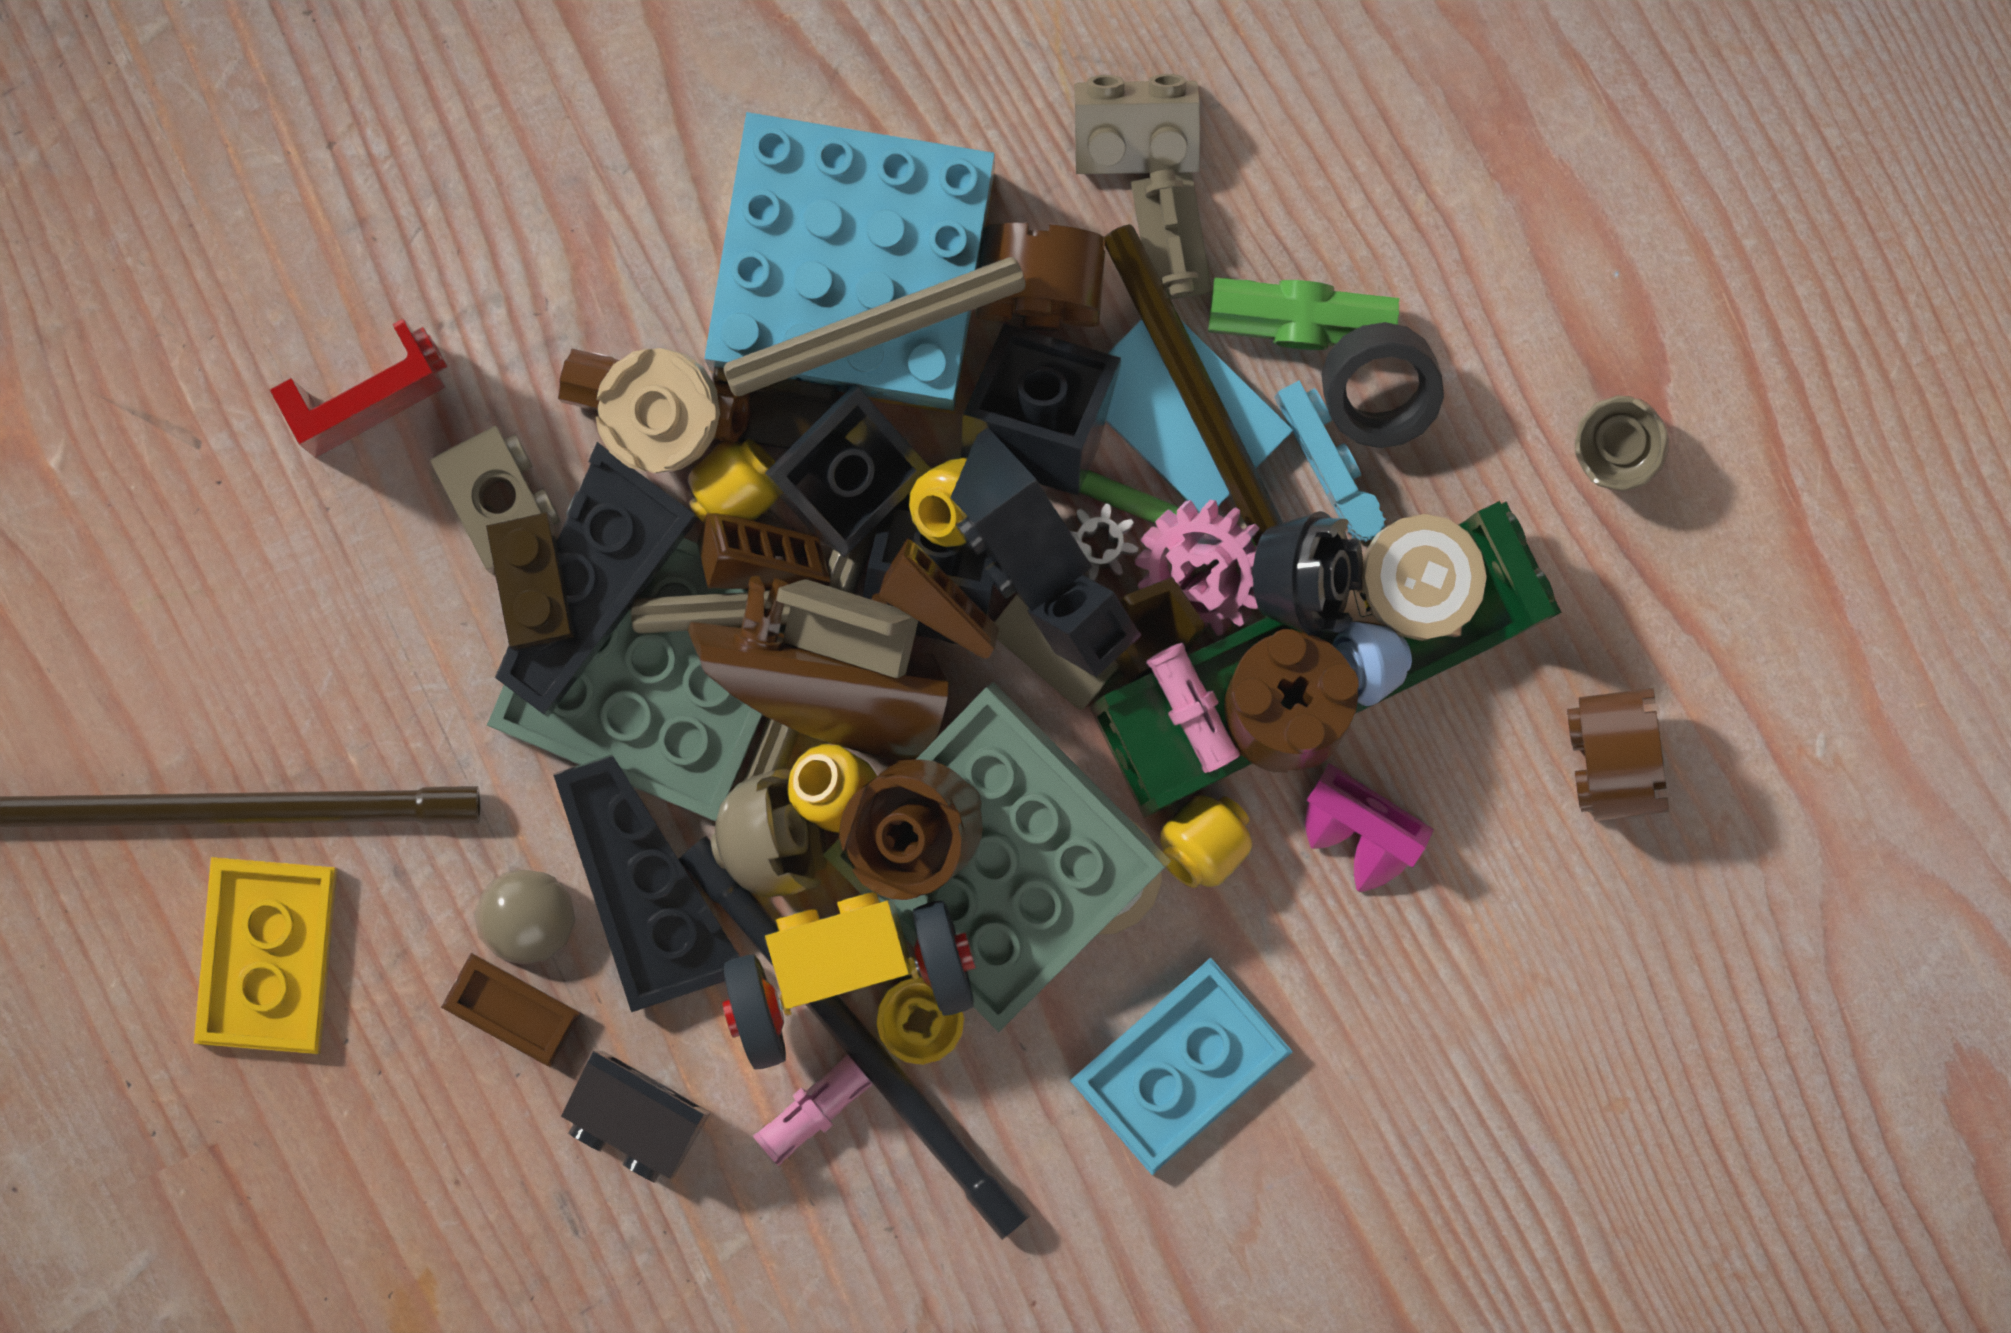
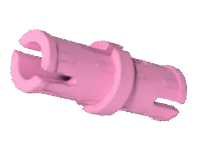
[1147,643,1240,773]
[753,1054,873,1166]

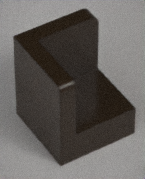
[1115,577,1205,683]

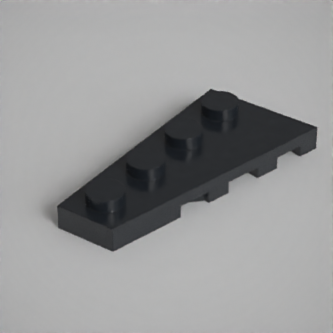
[495,442,699,717]
[553,754,740,1013]

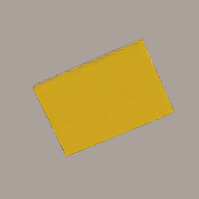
[194,857,338,1054]

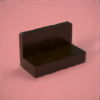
[712,367,839,449]

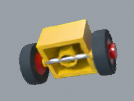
[722,892,976,1070]

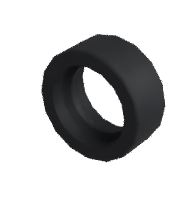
[1321,322,1444,448]

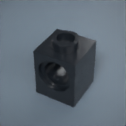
[1027,575,1141,677]

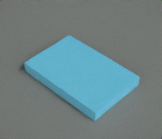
[1105,319,1293,513]
[1070,958,1293,1175]

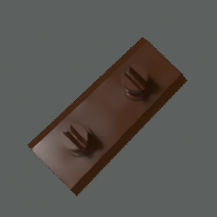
[687,576,948,761]

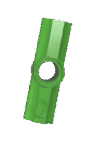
[1208,278,1400,350]

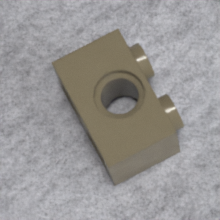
[429,425,561,575]

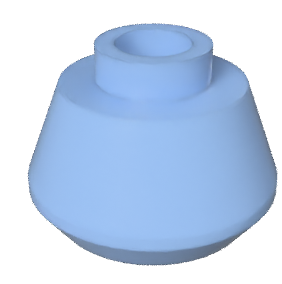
[1333,621,1412,706]

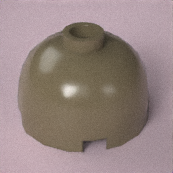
[711,768,827,897]

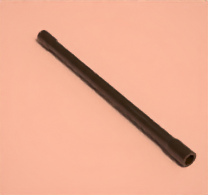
[0,786,480,827]

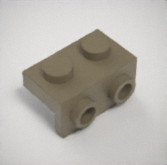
[1074,74,1200,174]

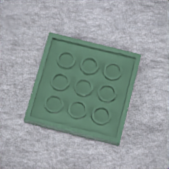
[487,538,786,822]
[823,682,1171,1033]

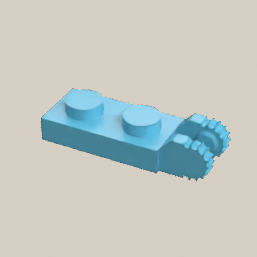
[1274,380,1386,543]

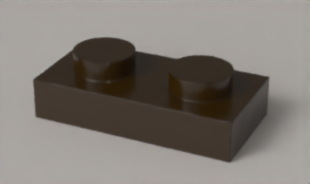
[486,512,575,650]

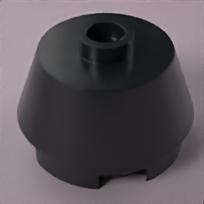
[1252,511,1363,637]

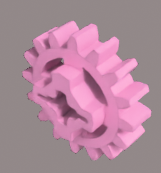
[1135,500,1259,636]

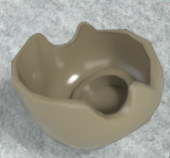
[1574,395,1669,492]
[474,870,575,964]

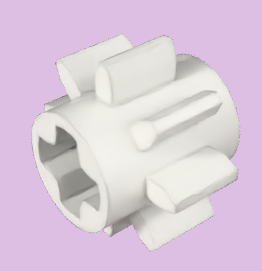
[1070,504,1138,581]

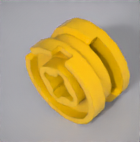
[876,977,965,1065]

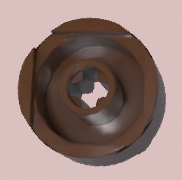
[976,223,1105,331]
[1224,629,1359,773]
[1567,688,1670,821]
[839,759,982,900]

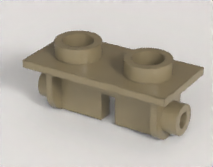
[1131,169,1212,300]

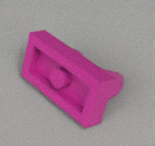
[1305,763,1434,892]

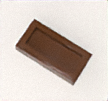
[441,953,581,1068]

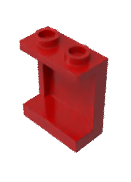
[270,318,448,458]

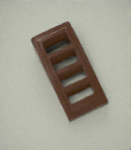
[697,513,831,590]
[879,538,999,659]

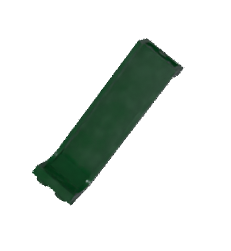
[1089,501,1562,818]

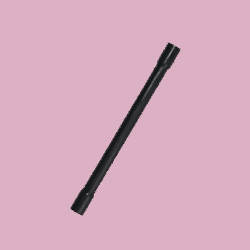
[679,836,1030,1240]

